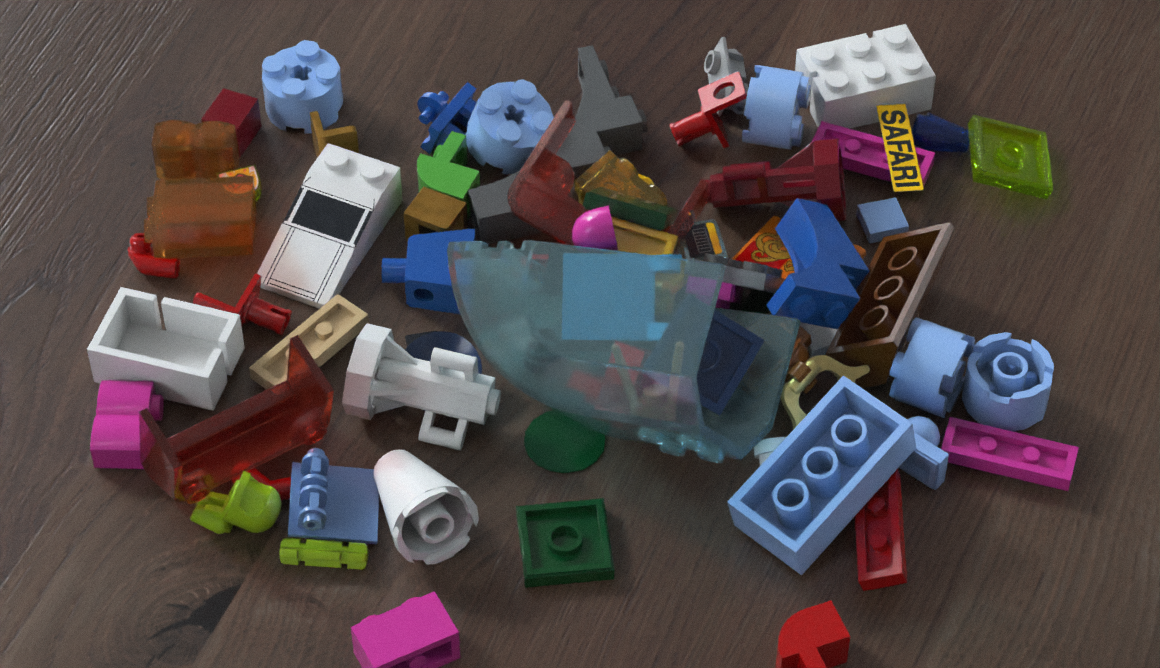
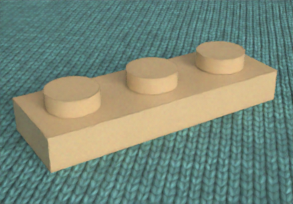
[249,294,369,400]

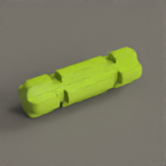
[279,538,369,570]

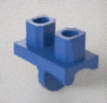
[417,82,477,154]

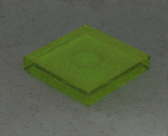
[968,115,1053,199]

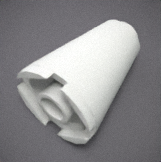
[374,449,479,565]

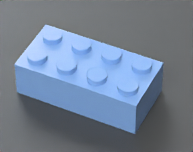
[727,375,916,575]

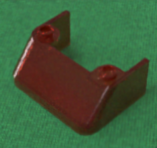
[507,100,709,254]
[139,335,334,504]

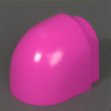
[572,205,618,255]

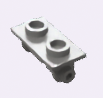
[704,37,748,117]

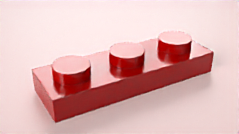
[855,469,907,591]

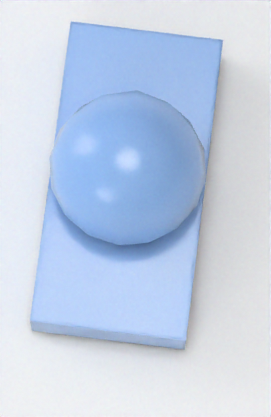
[899,416,949,490]

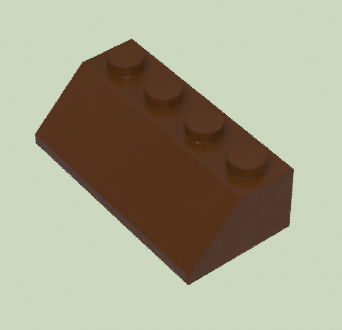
[825,222,954,388]

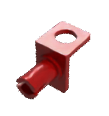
[669,72,747,149]
[193,273,292,336]

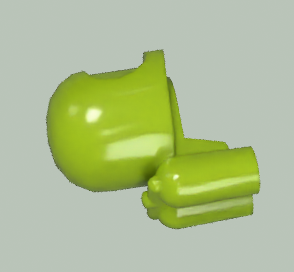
[190,471,282,534]

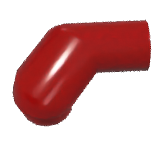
[127,233,180,279]

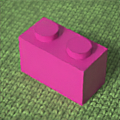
[351,591,461,668]

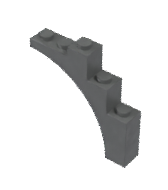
[468,45,648,246]

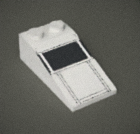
[257,143,403,309]

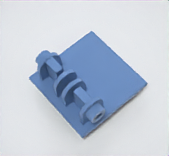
[288,448,379,544]

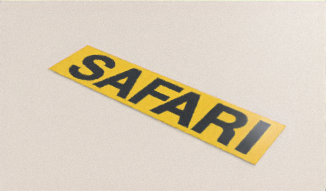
[876,104,924,192]

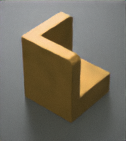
[310,111,359,158]
[404,186,468,241]

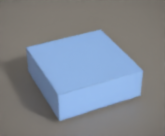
[856,198,909,243]

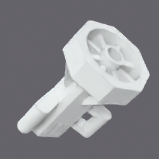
[342,323,501,451]

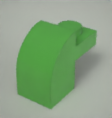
[417,131,480,221]

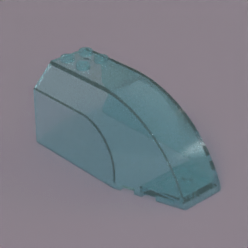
[447,240,801,463]

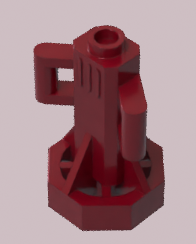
[703,138,847,221]

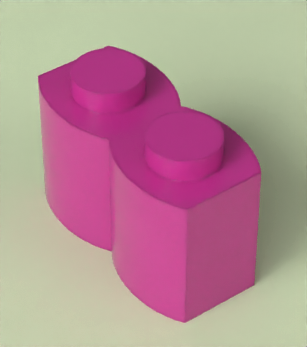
[90,380,164,469]

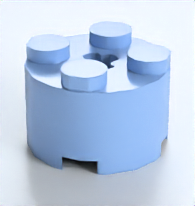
[262,40,343,134]
[742,65,811,150]
[465,79,555,175]
[889,317,975,418]
[962,332,1054,431]

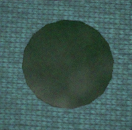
[524,408,605,473]

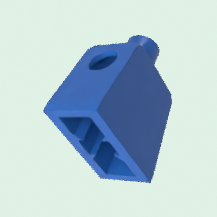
[381,229,476,315]

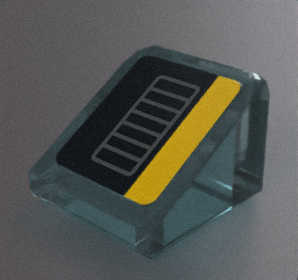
[677,219,728,262]

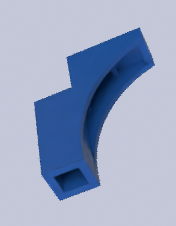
[766,198,870,329]

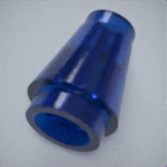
[912,112,971,153]

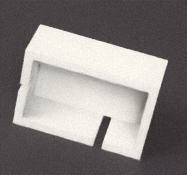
[795,24,936,129]
[87,287,245,411]

